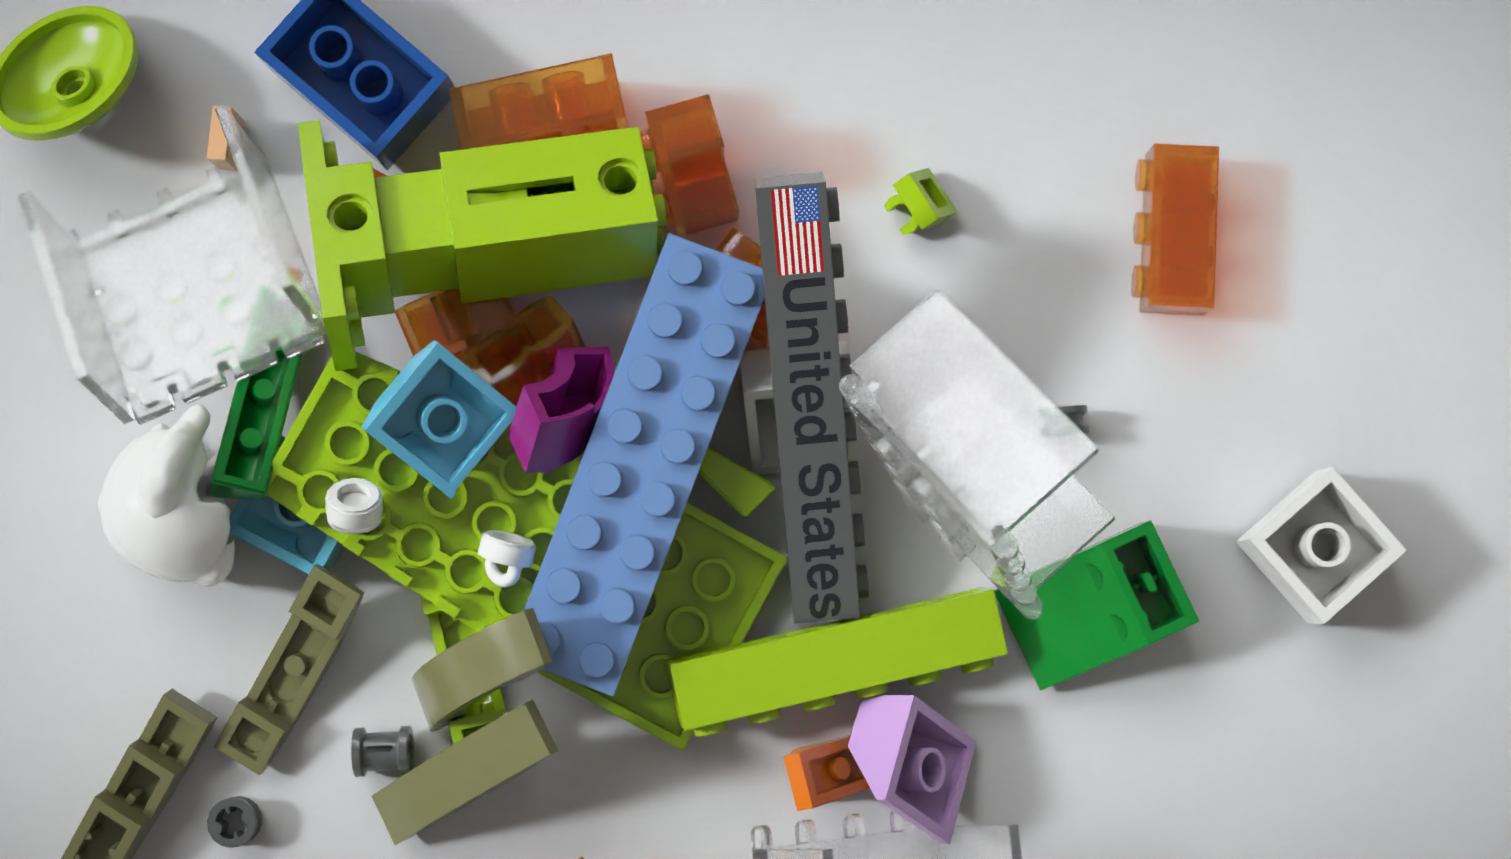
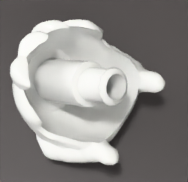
[98,404,235,587]

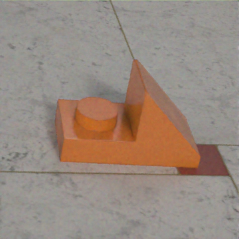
[783,734,870,811]

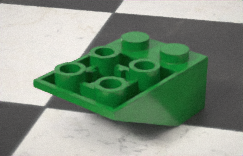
[994,520,1200,691]

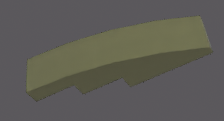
[61,688,218,859]
[371,700,559,845]

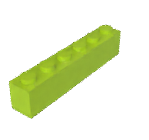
[666,587,1008,737]

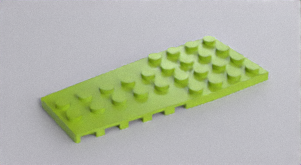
[267,352,788,751]

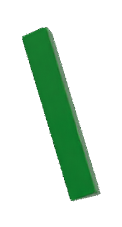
[207,288,315,499]

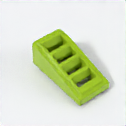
[698,447,776,518]

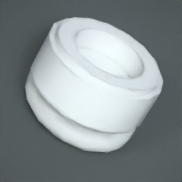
[325,478,383,534]
[478,530,536,588]

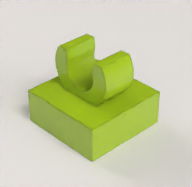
[884,168,958,235]

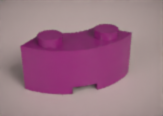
[508,346,614,474]

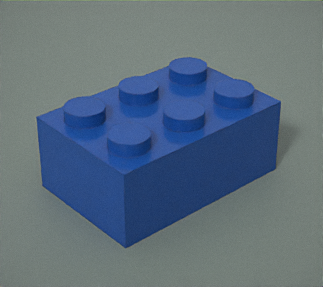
[254,0,458,171]

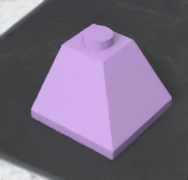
[848,695,976,844]

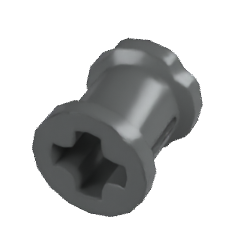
[351,726,415,777]

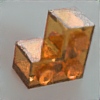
[640,94,739,237]

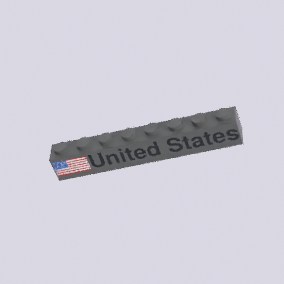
[754,172,869,624]

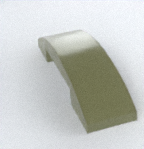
[214,563,364,776]
[412,608,553,732]

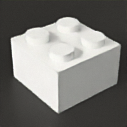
[1235,466,1407,624]

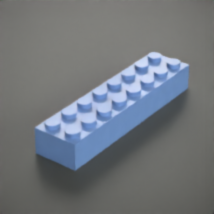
[524,233,765,696]

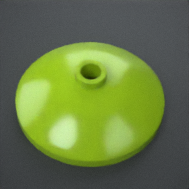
[0,6,139,141]

